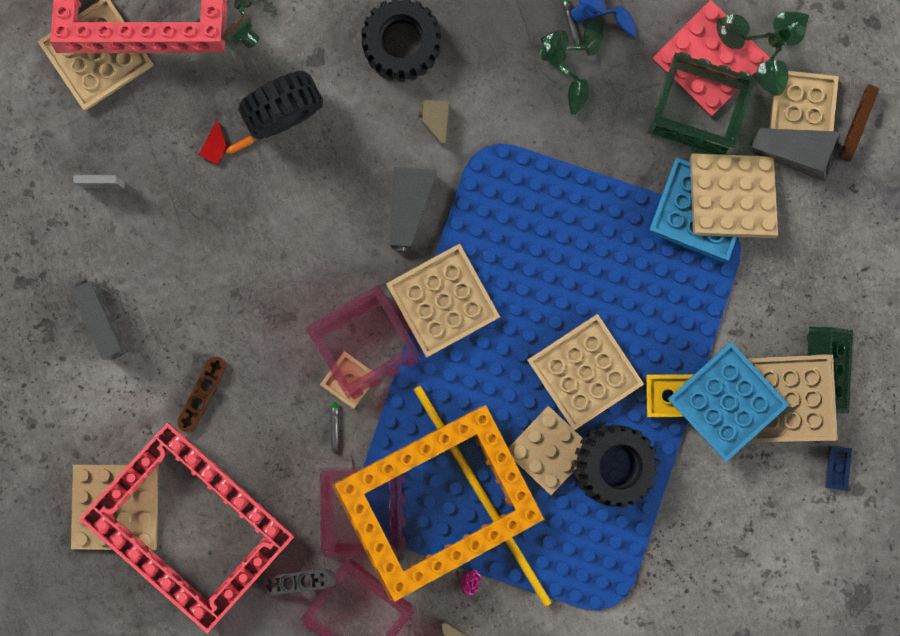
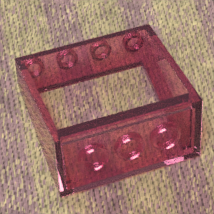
[305,285,421,399]
[319,467,406,558]
[301,556,415,636]

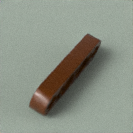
[839,84,879,162]
[177,357,226,432]

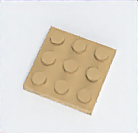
[769,70,839,131]
[508,406,583,495]

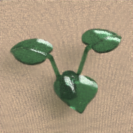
[195,0,259,48]
[717,12,809,96]
[541,20,604,115]

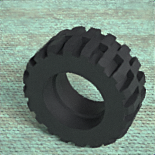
[361,0,441,82]
[238,71,323,139]
[573,425,659,508]

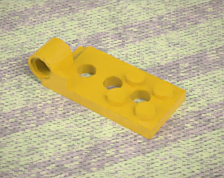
[646,374,694,417]

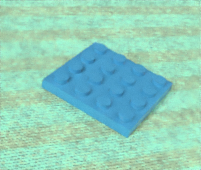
[648,157,737,263]
[668,342,789,462]

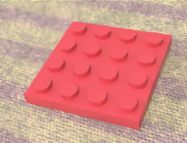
[652,0,770,117]

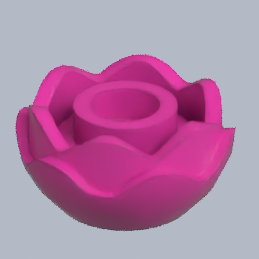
[460,569,481,595]

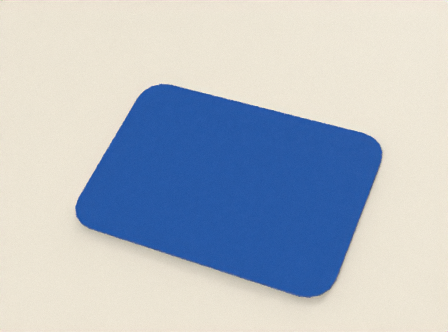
[363,143,741,611]

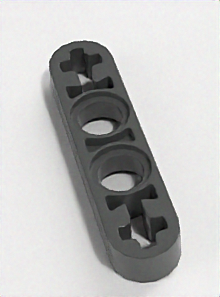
[262,569,336,595]

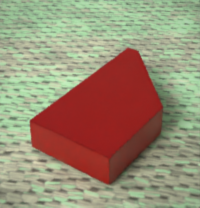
[199,121,227,165]

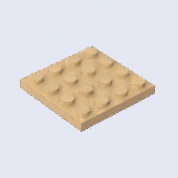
[37,0,154,111]
[690,154,778,238]
[386,244,500,358]
[527,314,644,431]
[748,354,838,442]
[71,464,159,550]

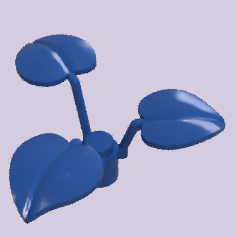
[571,0,637,40]

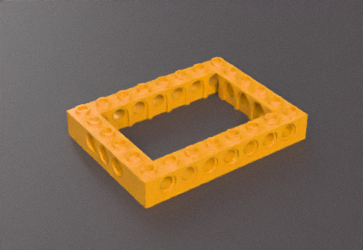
[332,405,544,602]

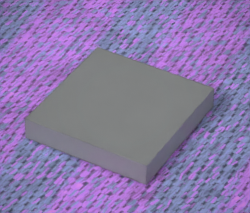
[73,175,125,189]

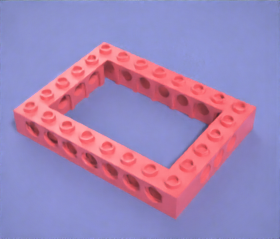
[50,0,227,53]
[79,422,295,634]

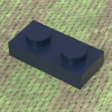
[825,446,852,490]

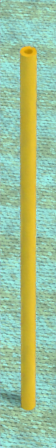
[413,385,552,607]

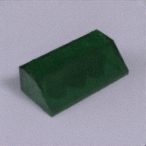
[806,327,853,414]

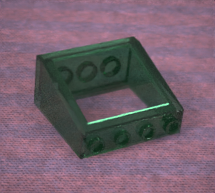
[647,52,756,155]

